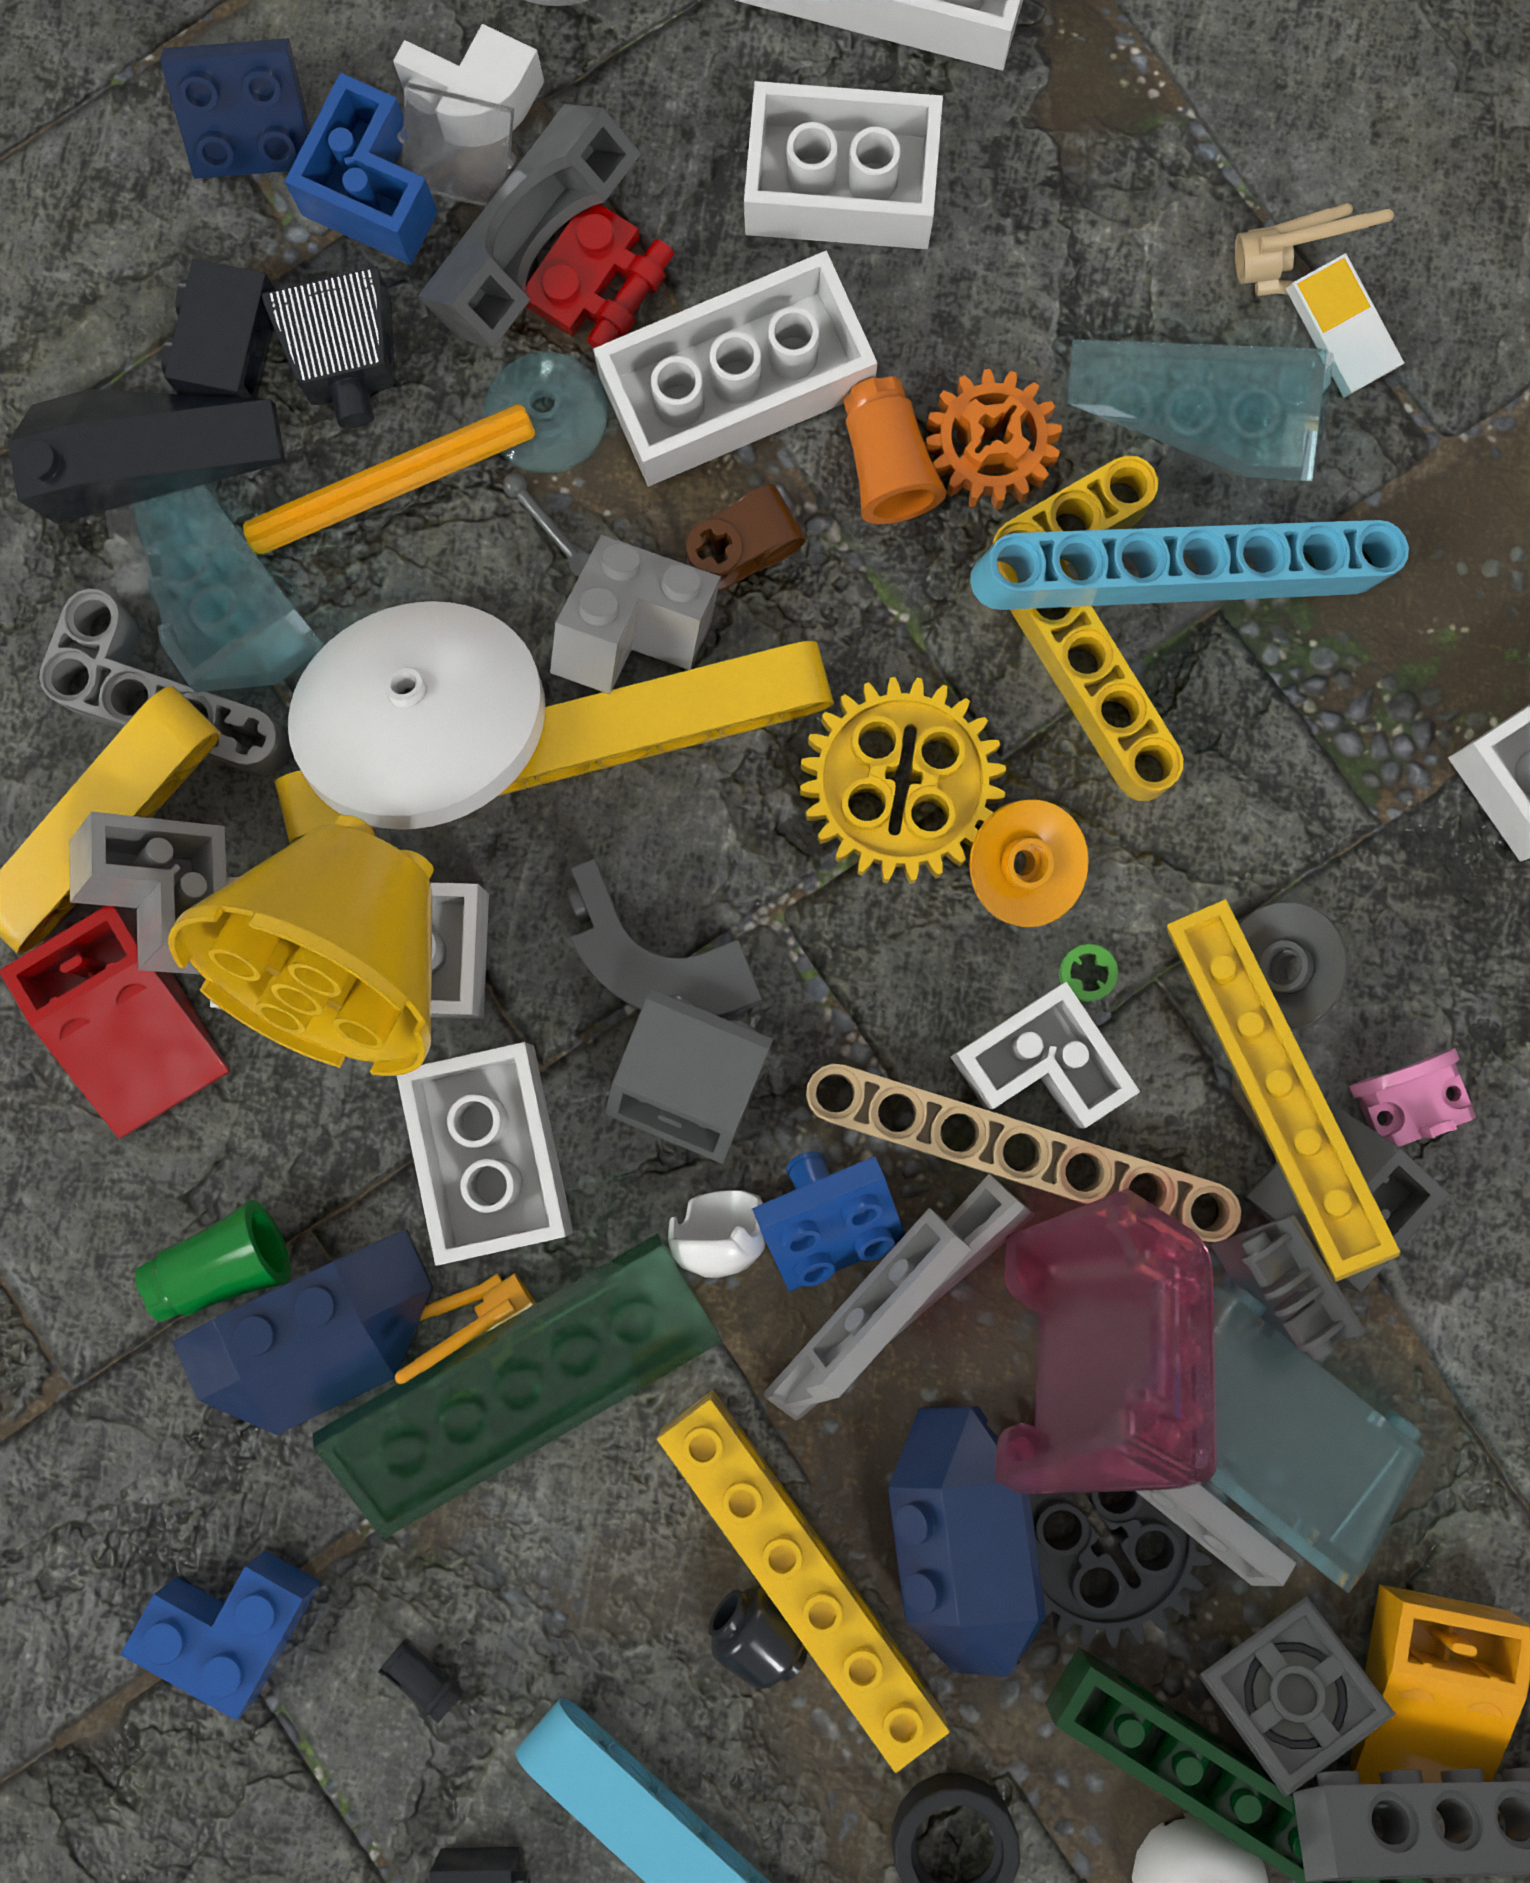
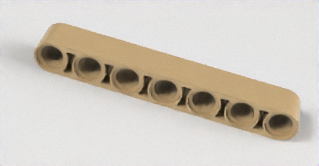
[806,1064,1241,1242]

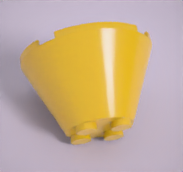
[168,815,434,1076]

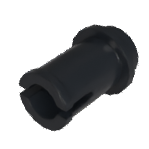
[378,1637,464,1723]

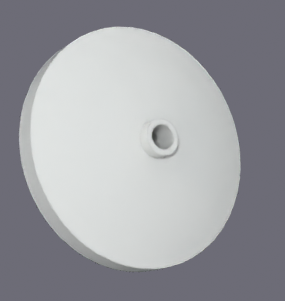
[288,601,545,829]

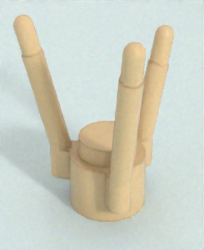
[1235,203,1394,296]

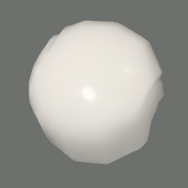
[668,1190,766,1278]

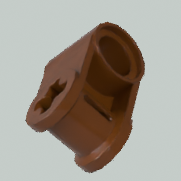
[686,484,807,592]

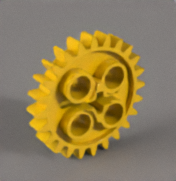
[800,677,1006,884]

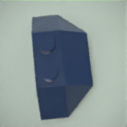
[172,1229,434,1435]
[888,1406,1046,1677]

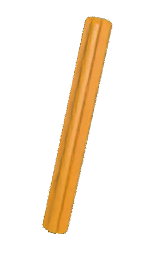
[243,404,535,554]

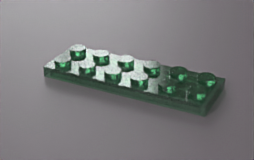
[313,1233,723,1540]

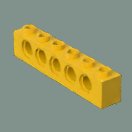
[657,1390,950,1773]

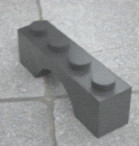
[417,104,641,348]

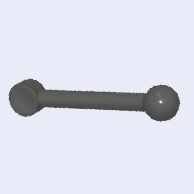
[502,473,590,578]

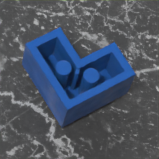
[284,72,438,265]
[120,1550,321,1721]

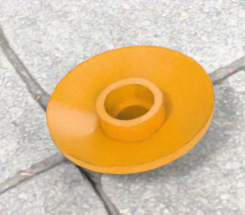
[969,799,1089,927]

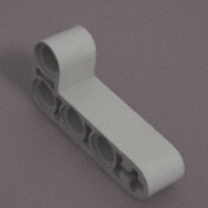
[39,589,291,776]

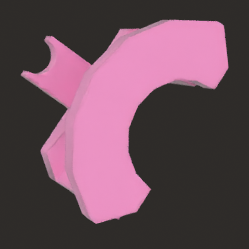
[1349,1048,1476,1147]

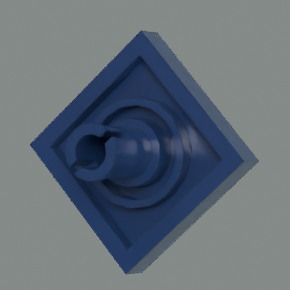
[160,38,311,179]

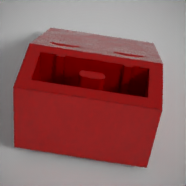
[0,906,231,1139]

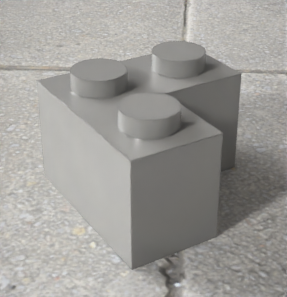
[550,535,720,694]
[69,812,227,975]

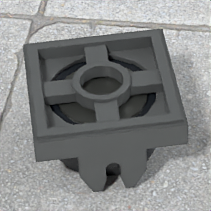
[1198,1596,1396,1797]

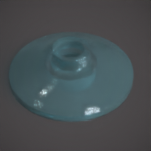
[484,352,608,474]

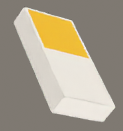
[1286,253,1404,398]

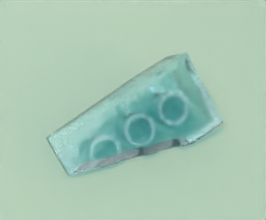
[1067,339,1334,481]
[133,484,325,692]

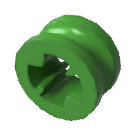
[1059,944,1118,1002]

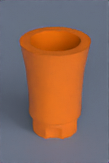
[843,376,947,524]

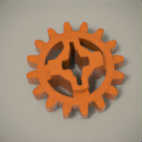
[925,369,1062,510]

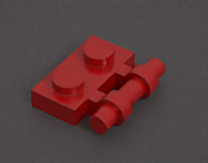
[525,204,675,348]

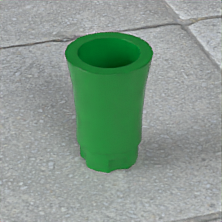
[135,1200,291,1322]

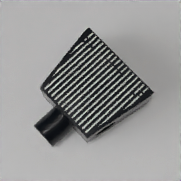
[262,266,396,428]

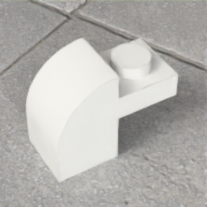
[393,24,544,145]

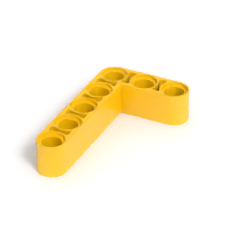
[991,456,1184,801]

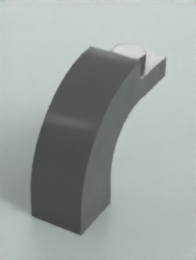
[566,859,763,1018]

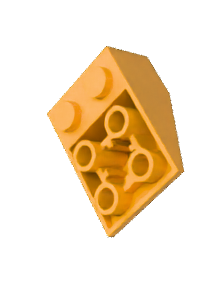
[1349,1584,1530,1784]

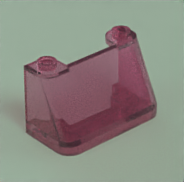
[995,1188,1217,1495]

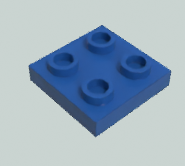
[752,1151,905,1292]

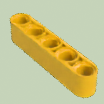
[0,686,221,955]

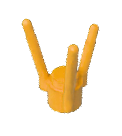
[395,1273,543,1410]

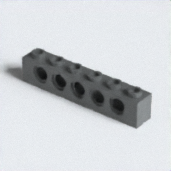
[1293,1768,1530,1882]

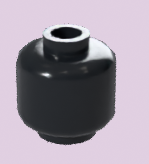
[708,1586,808,1690]

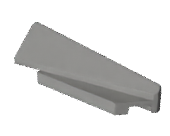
[763,1174,1035,1420]

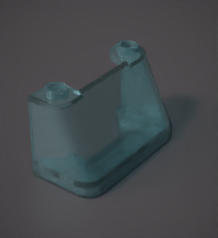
[1116,1284,1426,1594]

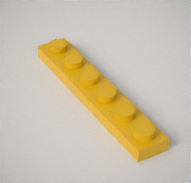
[1167,899,1400,1282]

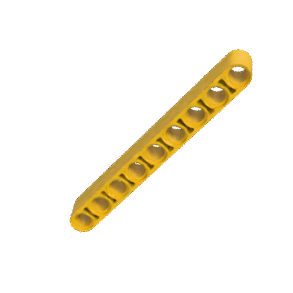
[275,641,834,844]

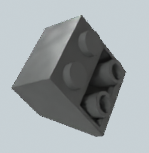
[605,988,773,1164]
[1244,1104,1450,1292]

